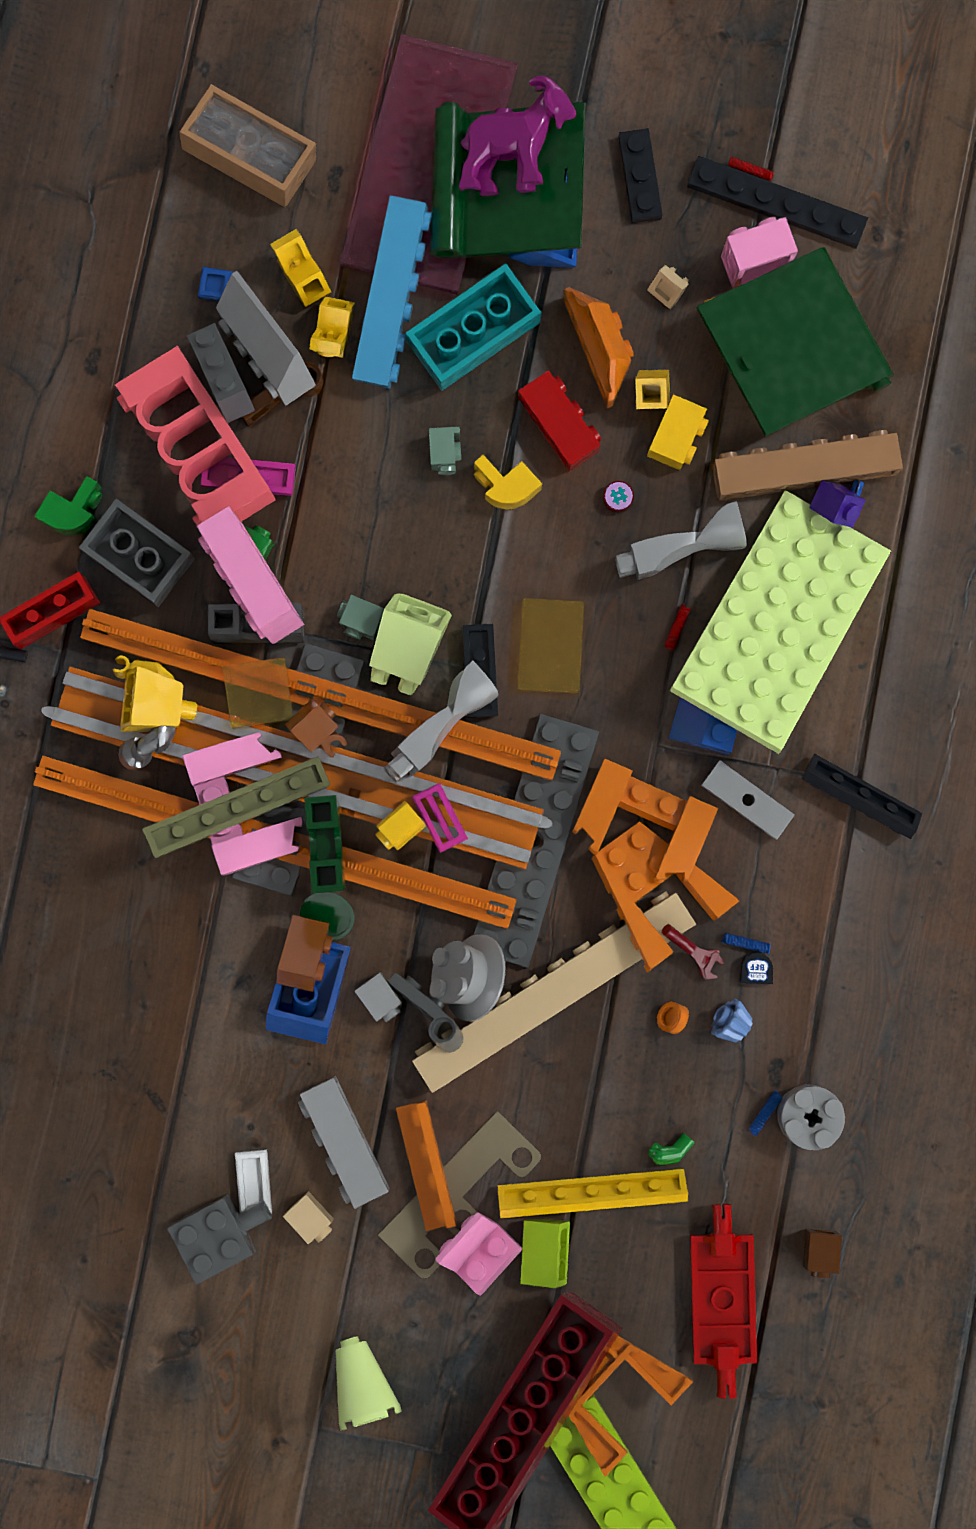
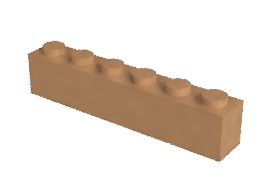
[712,430,903,501]

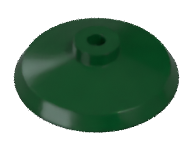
[300,892,355,941]

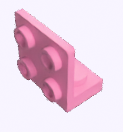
[435,1212,522,1296]

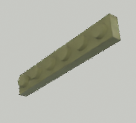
[142,756,330,859]

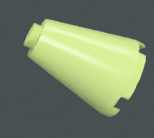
[336,1336,402,1431]

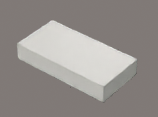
[235,1149,272,1213]

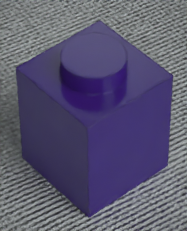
[809,480,866,528]

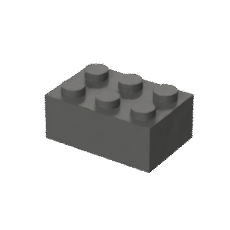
[79,498,195,607]

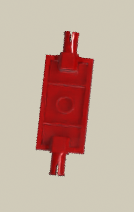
[690,1203,757,1399]

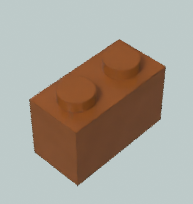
[276,915,333,992]

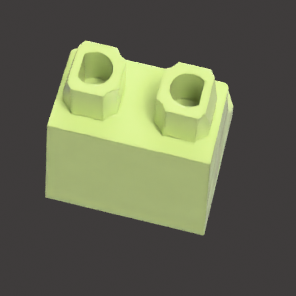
[369,593,452,696]

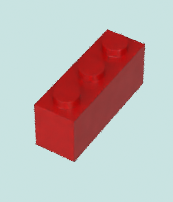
[518,370,601,472]
[0,571,101,649]

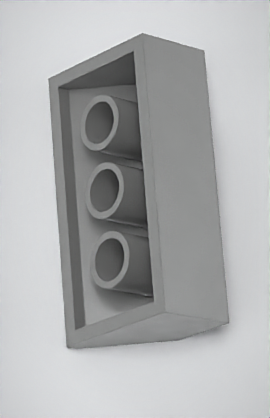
[216,271,316,406]

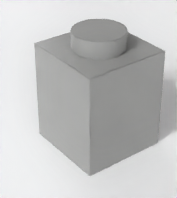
[355,972,403,1022]

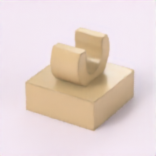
[647,265,689,309]

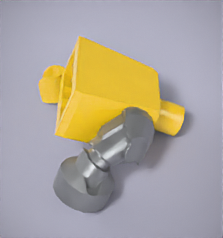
[112,655,197,770]

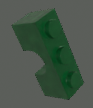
[304,795,346,894]

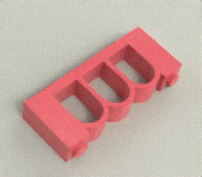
[115,346,276,526]

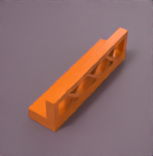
[396,1100,457,1231]

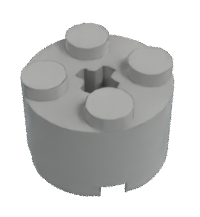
[777,1084,845,1150]

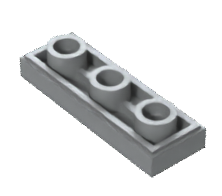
[701,760,795,840]

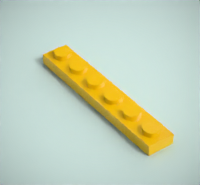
[497,1169,688,1218]

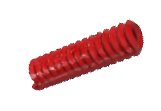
[728,156,775,181]
[664,604,691,651]

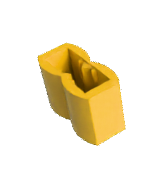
[375,801,426,850]

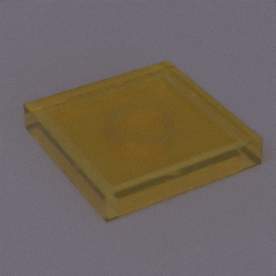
[223,657,293,729]

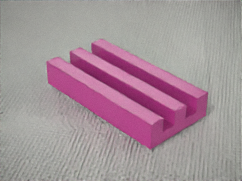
[412,783,468,853]

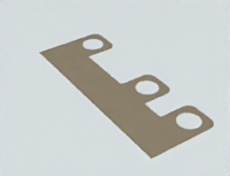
[378,1111,541,1278]

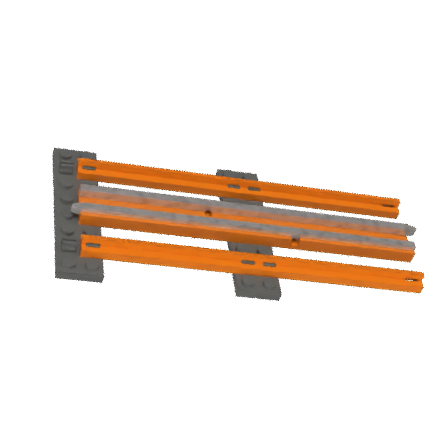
[33,609,599,968]

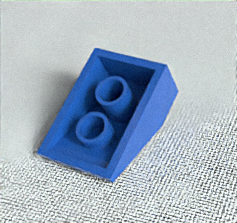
[266,942,351,1044]

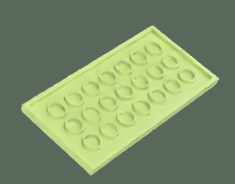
[670,490,891,754]

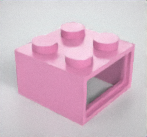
[721,217,798,289]

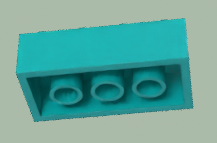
[406,264,541,391]

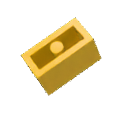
[647,394,709,470]

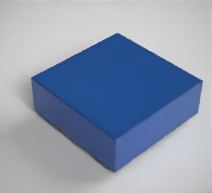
[198,267,233,302]

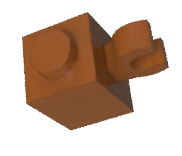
[284,699,347,758]

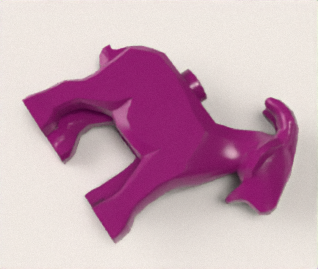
[459,75,576,196]

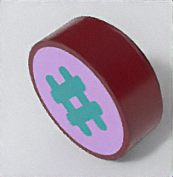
[603,481,634,513]

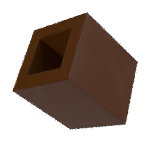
[803,1229,842,1278]

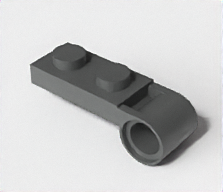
[388,972,463,1053]

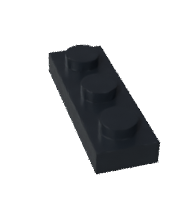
[618,128,663,223]
[463,624,498,718]

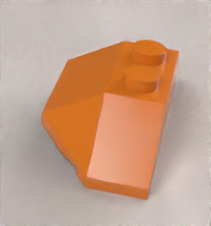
[563,287,634,408]

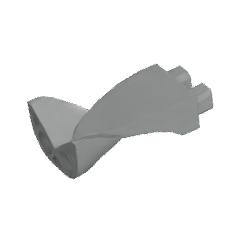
[615,501,746,580]
[383,661,499,782]

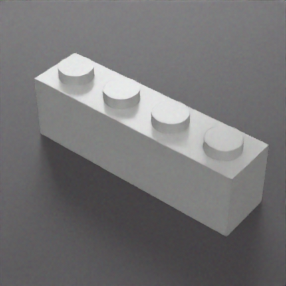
[298,1076,390,1209]

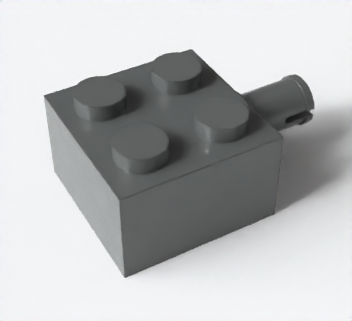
[167,1194,272,1285]

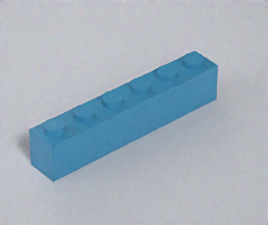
[352,195,432,389]

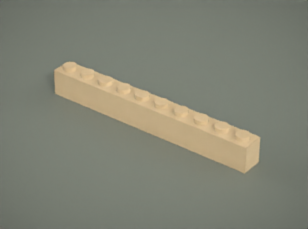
[412,891,696,1093]

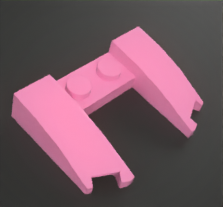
[182,732,303,876]

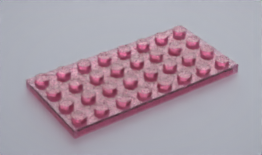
[340,34,518,295]

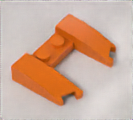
[573,759,718,882]

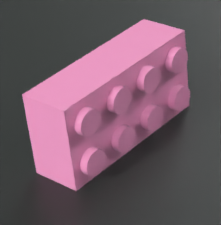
[197,506,305,644]

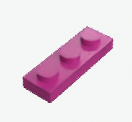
[201,457,296,496]

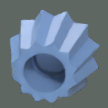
[711,999,753,1042]

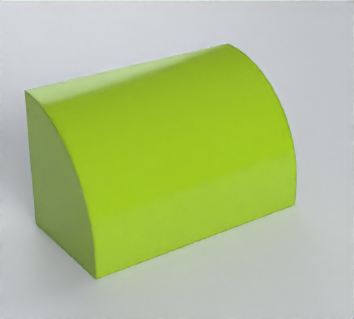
[520,1219,570,1288]

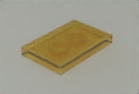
[518,598,584,694]

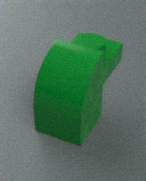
[34,476,103,535]

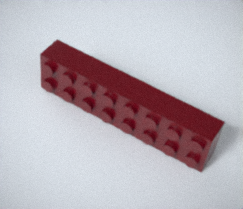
[428,1291,623,1529]

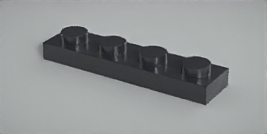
[802,753,923,839]

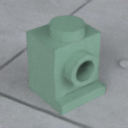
[429,427,461,475]

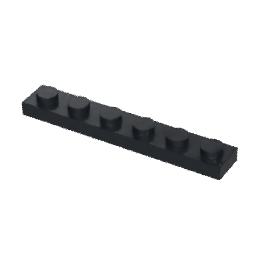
[687,156,869,249]

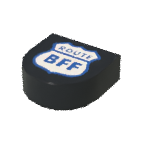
[741,953,773,984]

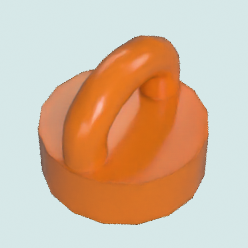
[657,1001,689,1034]

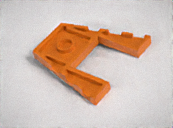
[591,822,739,973]
[569,1336,694,1477]

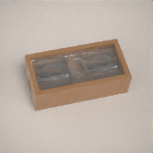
[179,84,316,208]

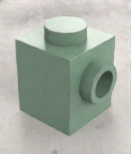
[337,595,384,641]

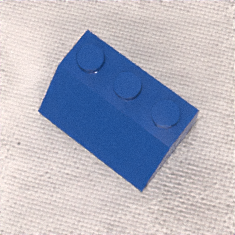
[668,697,737,755]

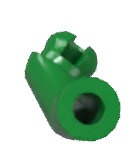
[648,1133,695,1166]

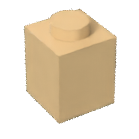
[283,1191,334,1244]

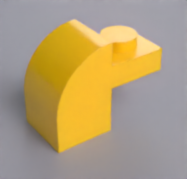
[270,229,331,307]
[309,296,355,358]
[474,455,542,509]

